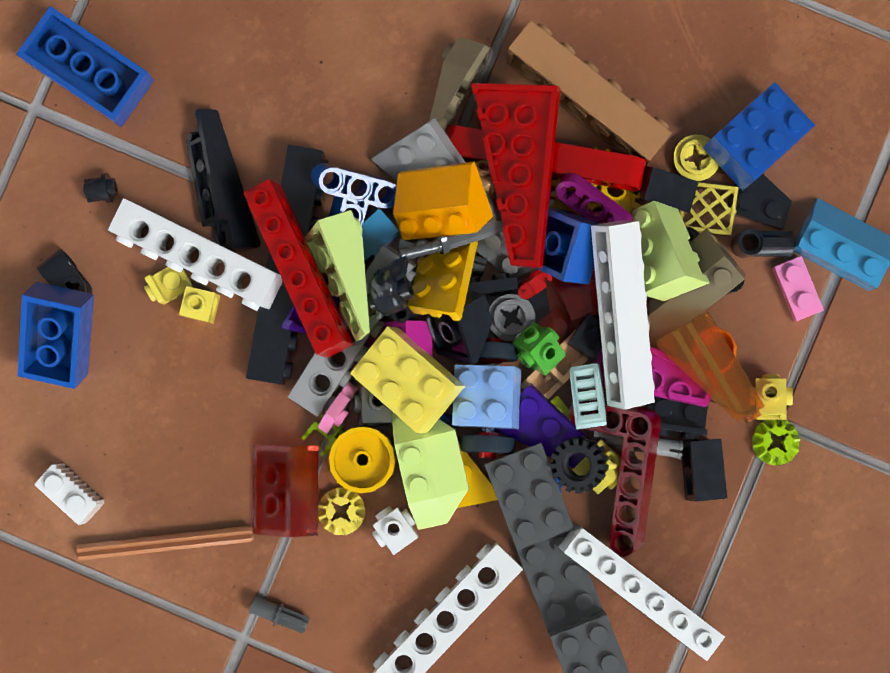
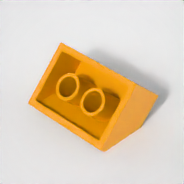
[393,161,494,240]

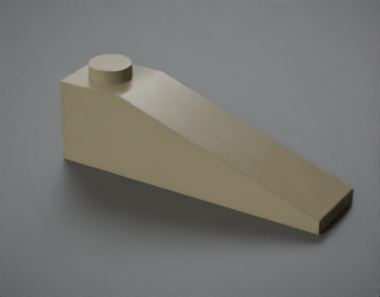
[429,37,490,132]

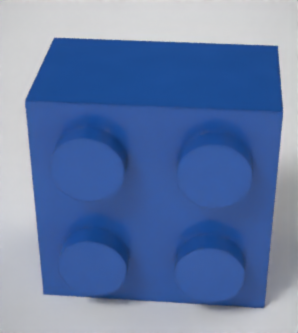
[536,207,599,285]

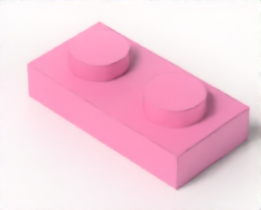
[772,256,824,322]

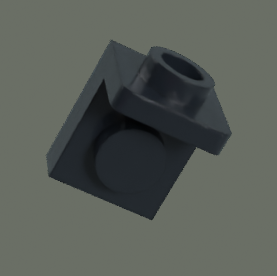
[567,313,602,361]

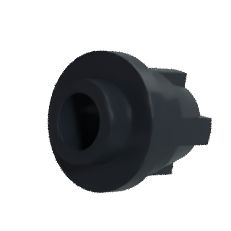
[83,173,118,203]

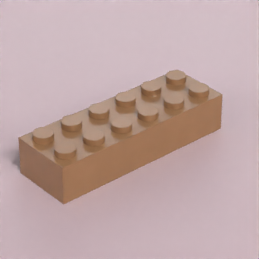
[506,21,672,166]

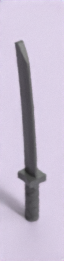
[398,200,555,259]

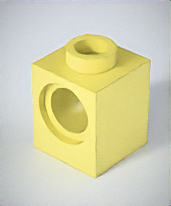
[179,286,220,324]

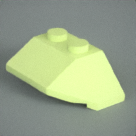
[392,413,469,530]

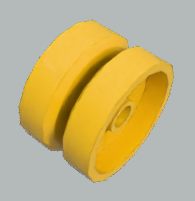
[329,426,397,493]

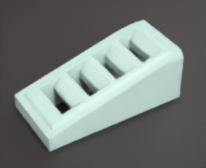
[570,364,607,429]

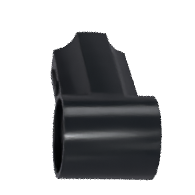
[731,229,795,258]

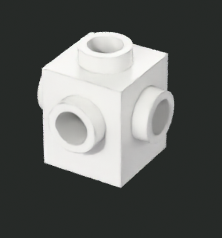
[372,506,419,555]

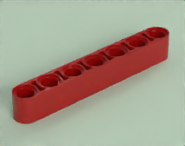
[445,125,646,191]

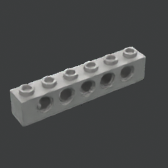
[288,245,417,417]

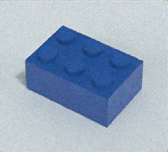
[703,82,815,191]
[17,282,94,389]

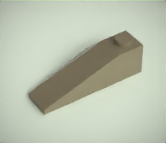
[647,228,746,348]

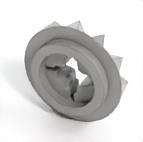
[489,294,535,342]

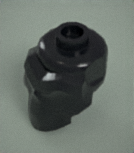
[367,256,414,316]

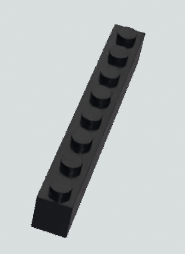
[246,145,329,385]

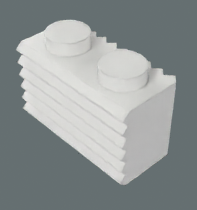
[35,464,105,525]

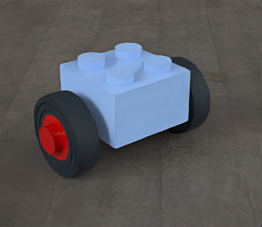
[452,338,521,458]

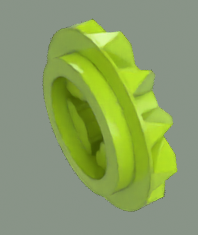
[752,420,801,465]

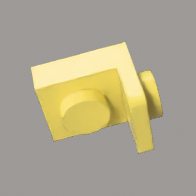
[144,267,195,305]

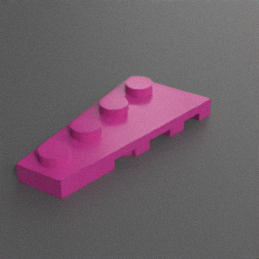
[594,346,720,407]

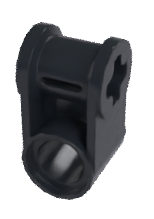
[37,248,93,294]

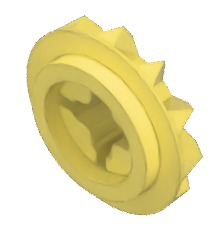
[673,134,719,182]
[318,487,365,535]

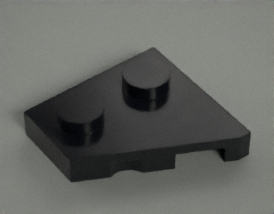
[727,174,792,230]

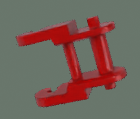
[518,269,552,300]

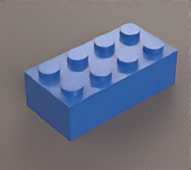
[16,6,154,128]

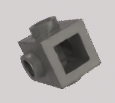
[352,387,392,426]

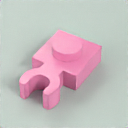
[318,382,358,434]

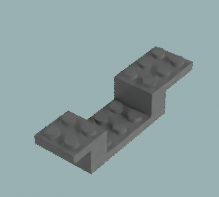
[484,443,629,673]

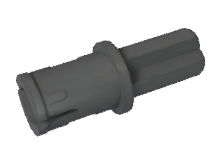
[249,595,309,633]

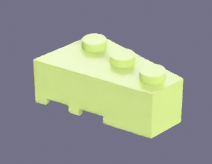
[632,201,710,301]

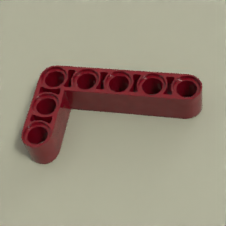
[569,400,661,557]

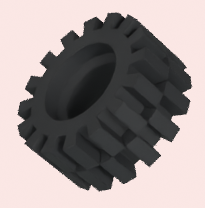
[550,435,609,494]

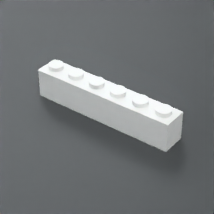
[591,220,655,410]

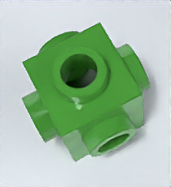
[512,322,566,376]

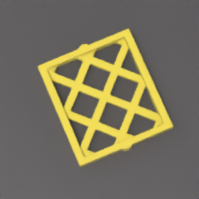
[680,183,739,236]

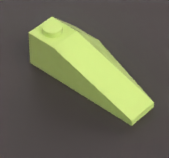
[305,210,370,341]

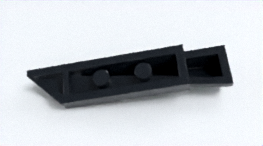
[186,109,261,252]

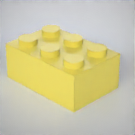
[350,326,465,434]

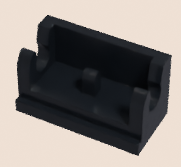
[631,166,699,213]
[681,439,727,502]

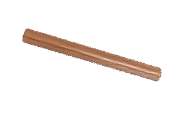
[76,526,254,560]

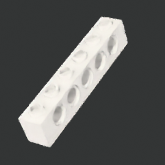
[108,198,283,311]
[558,523,725,661]
[372,542,523,673]

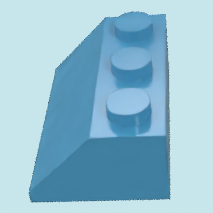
[793,198,890,291]

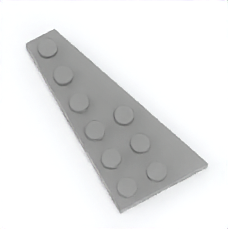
[371,118,533,278]

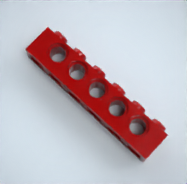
[244,179,354,358]

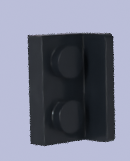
[644,397,708,440]

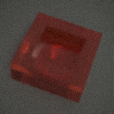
[537,307,576,345]

